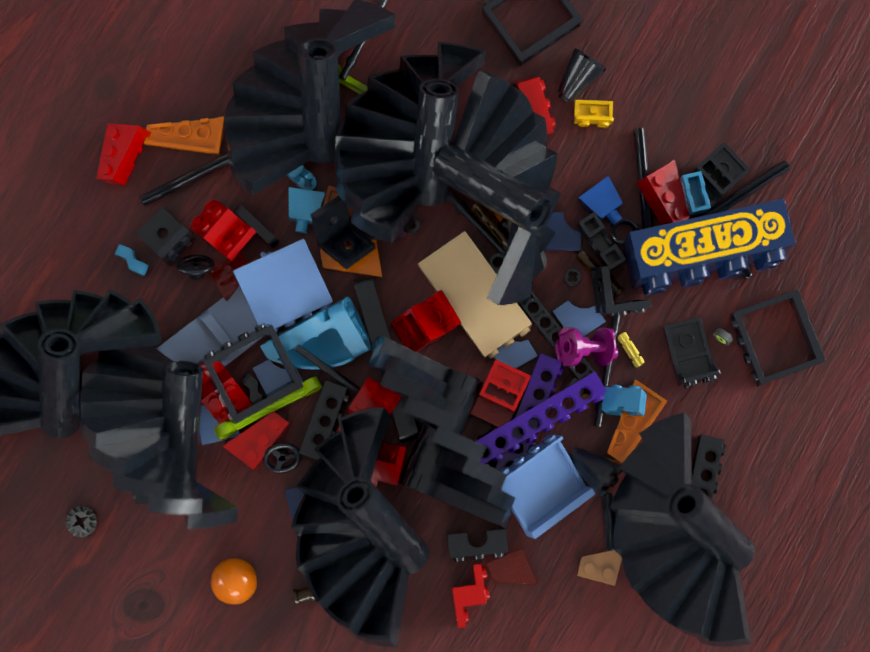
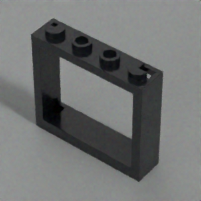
[482,0,583,67]
[730,289,826,386]
[199,323,303,424]

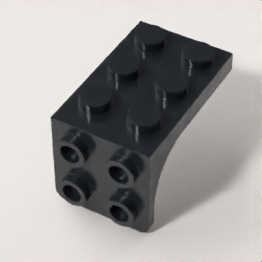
[663,317,721,388]

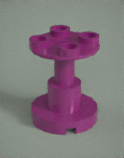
[555,327,618,366]

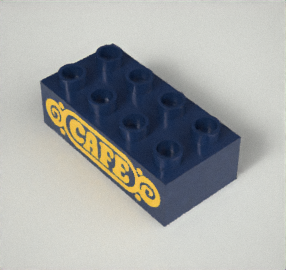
[622,198,796,296]

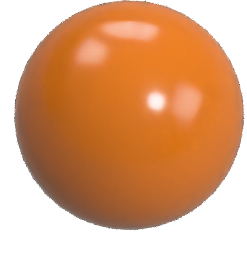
[211,558,257,605]

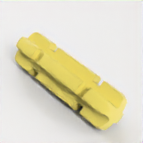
[617,332,645,368]

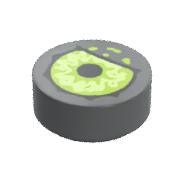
[713,328,733,346]

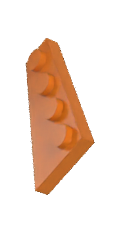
[144,116,225,155]
[607,379,667,464]

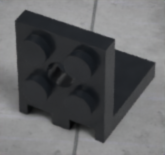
[311,195,376,269]
[136,207,196,266]
[590,266,652,316]

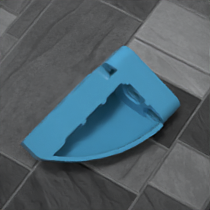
[260,297,371,369]

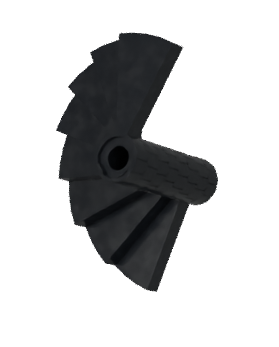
[224,0,395,196]
[335,41,486,243]
[433,70,561,305]
[0,290,161,439]
[368,337,515,529]
[79,346,238,529]
[291,407,430,647]
[610,412,755,647]

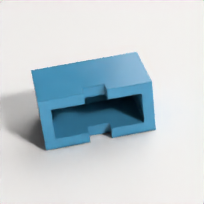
[680,171,711,216]
[602,385,647,416]

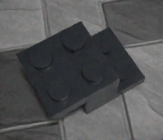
[692,142,750,206]

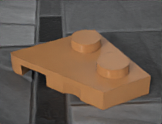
[577,550,622,586]

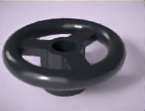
[177,255,215,280]
[263,442,301,473]

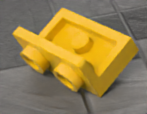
[574,100,613,128]

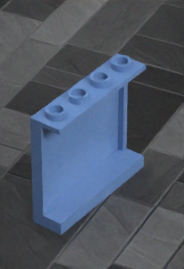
[233,239,333,335]
[499,434,595,539]

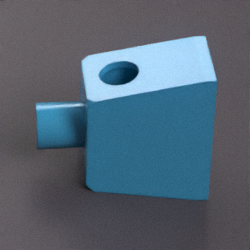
[289,187,326,234]

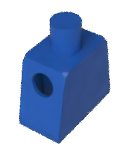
[578,177,622,225]

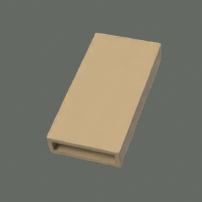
[418,231,532,359]

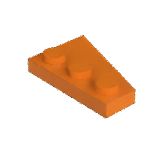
[320,240,382,278]

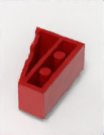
[513,76,556,134]
[96,123,151,186]
[636,160,690,225]
[223,411,291,470]

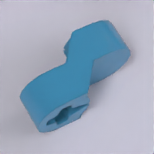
[287,165,317,190]
[115,244,149,276]

